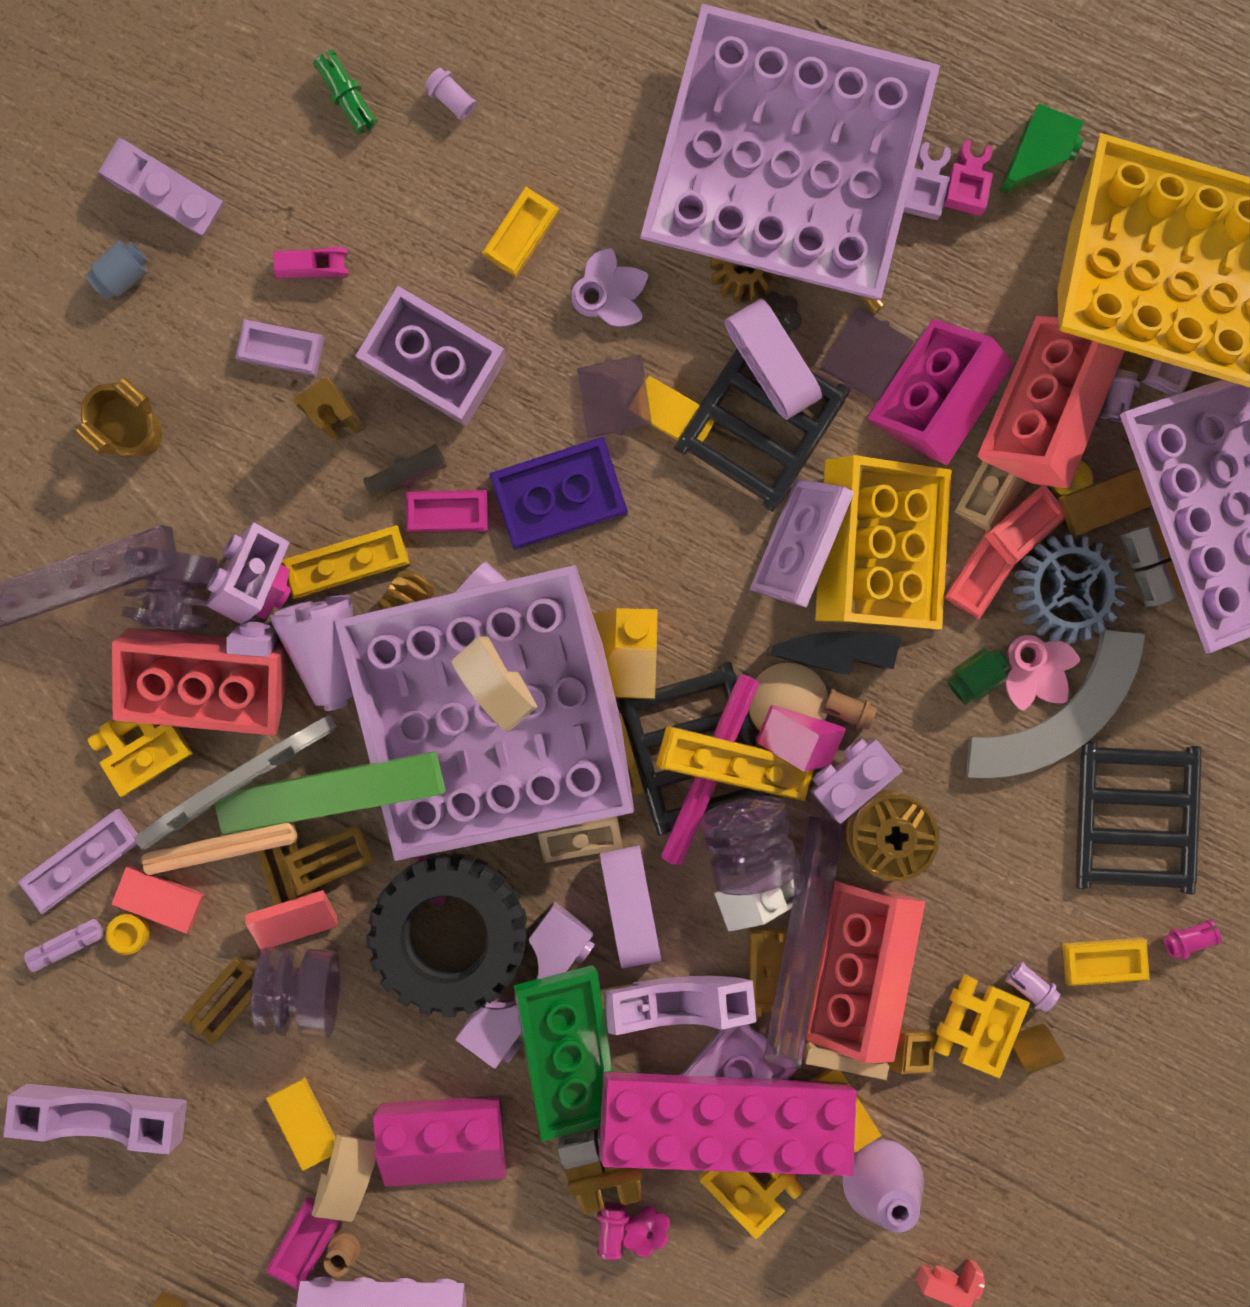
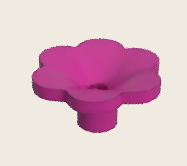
[623,1206,670,1258]

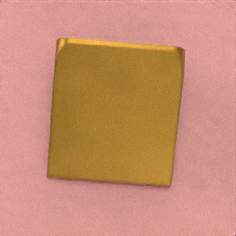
[1012,1024,1065,1074]
[887,1028,936,1074]

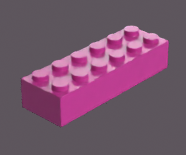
[599,1072,857,1176]

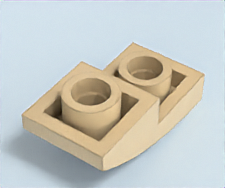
[451,636,538,731]
[312,1134,376,1222]

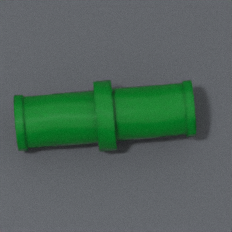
[313,50,378,135]

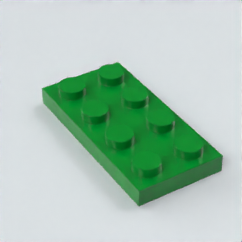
[513,965,613,1142]

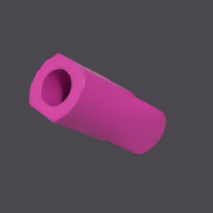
[273,247,349,279]

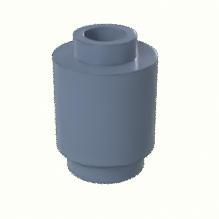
[85,240,148,300]

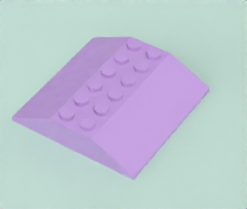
[640,4,940,301]
[1120,380,1250,654]
[335,565,634,861]

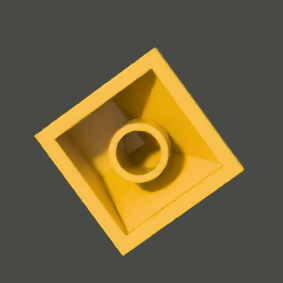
[593,608,658,700]

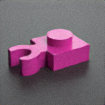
[943,140,993,216]

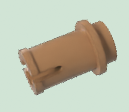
[823,689,877,731]
[324,1233,360,1277]

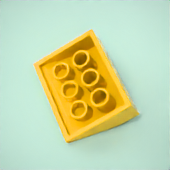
[815,455,952,630]

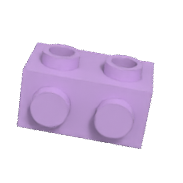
[206,522,290,624]
[808,738,903,824]

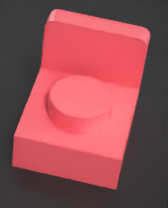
[916,1258,985,1307]

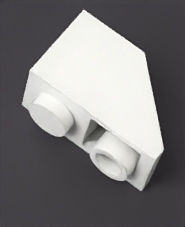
[714,858,812,931]

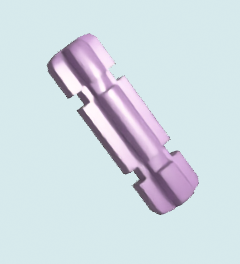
[24,919,104,972]

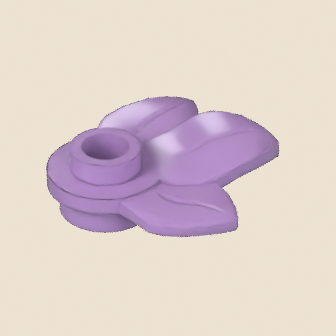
[571,248,648,327]

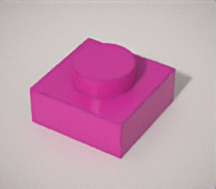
[255,564,291,620]

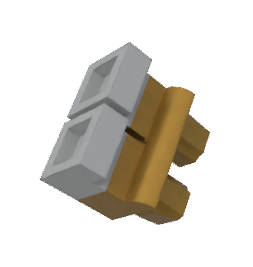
[1120,524,1184,607]
[558,1128,643,1214]

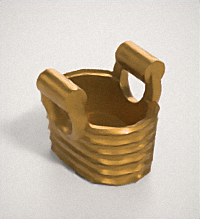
[75,377,163,457]

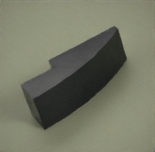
[767,631,901,675]

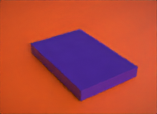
[489,436,628,551]

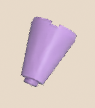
[270,595,353,711]
[842,1139,924,1233]

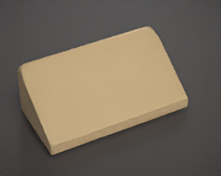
[954,461,1027,531]
[537,816,623,863]

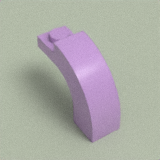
[604,976,756,1035]

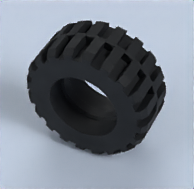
[366,853,528,1018]

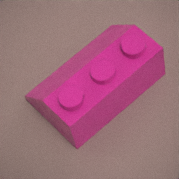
[867,319,1014,465]
[373,1095,506,1187]

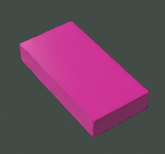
[406,490,488,533]
[266,1196,340,1291]

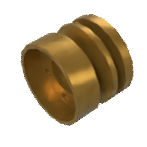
[843,790,940,882]

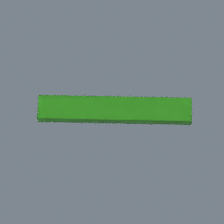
[214,751,446,835]

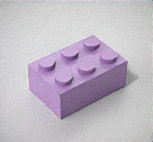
[356,286,507,427]

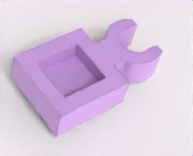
[903,142,951,221]
[227,618,278,657]

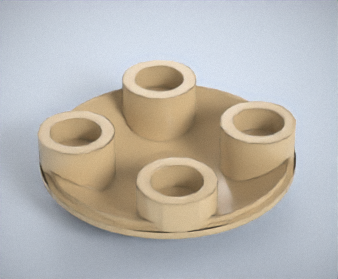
[749,663,828,731]

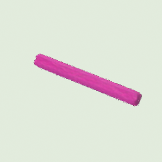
[662,675,759,866]

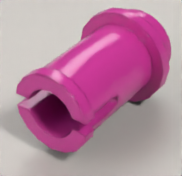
[1164,919,1222,960]
[597,1202,629,1260]

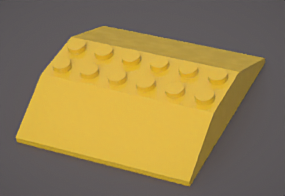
[1057,133,1250,388]

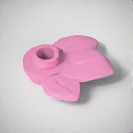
[1005,635,1080,710]

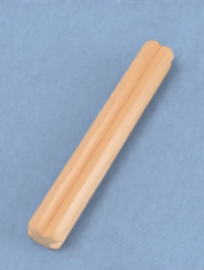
[141,822,297,875]

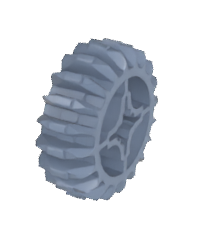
[1013,534,1127,644]

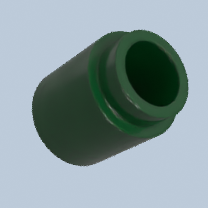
[946,647,1009,705]

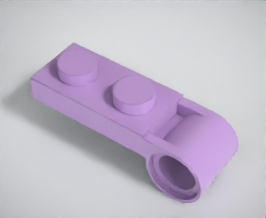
[97,138,224,238]

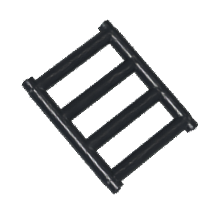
[673,349,851,512]
[619,662,772,836]
[1076,741,1202,895]

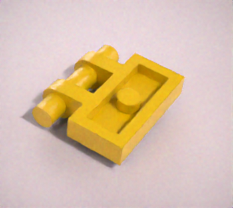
[88,720,194,797]
[933,974,1030,1079]
[698,1171,804,1240]

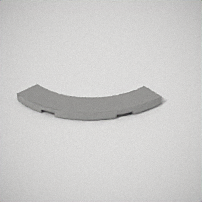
[965,630,1145,778]
[134,715,337,850]

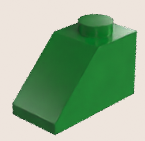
[999,103,1084,193]

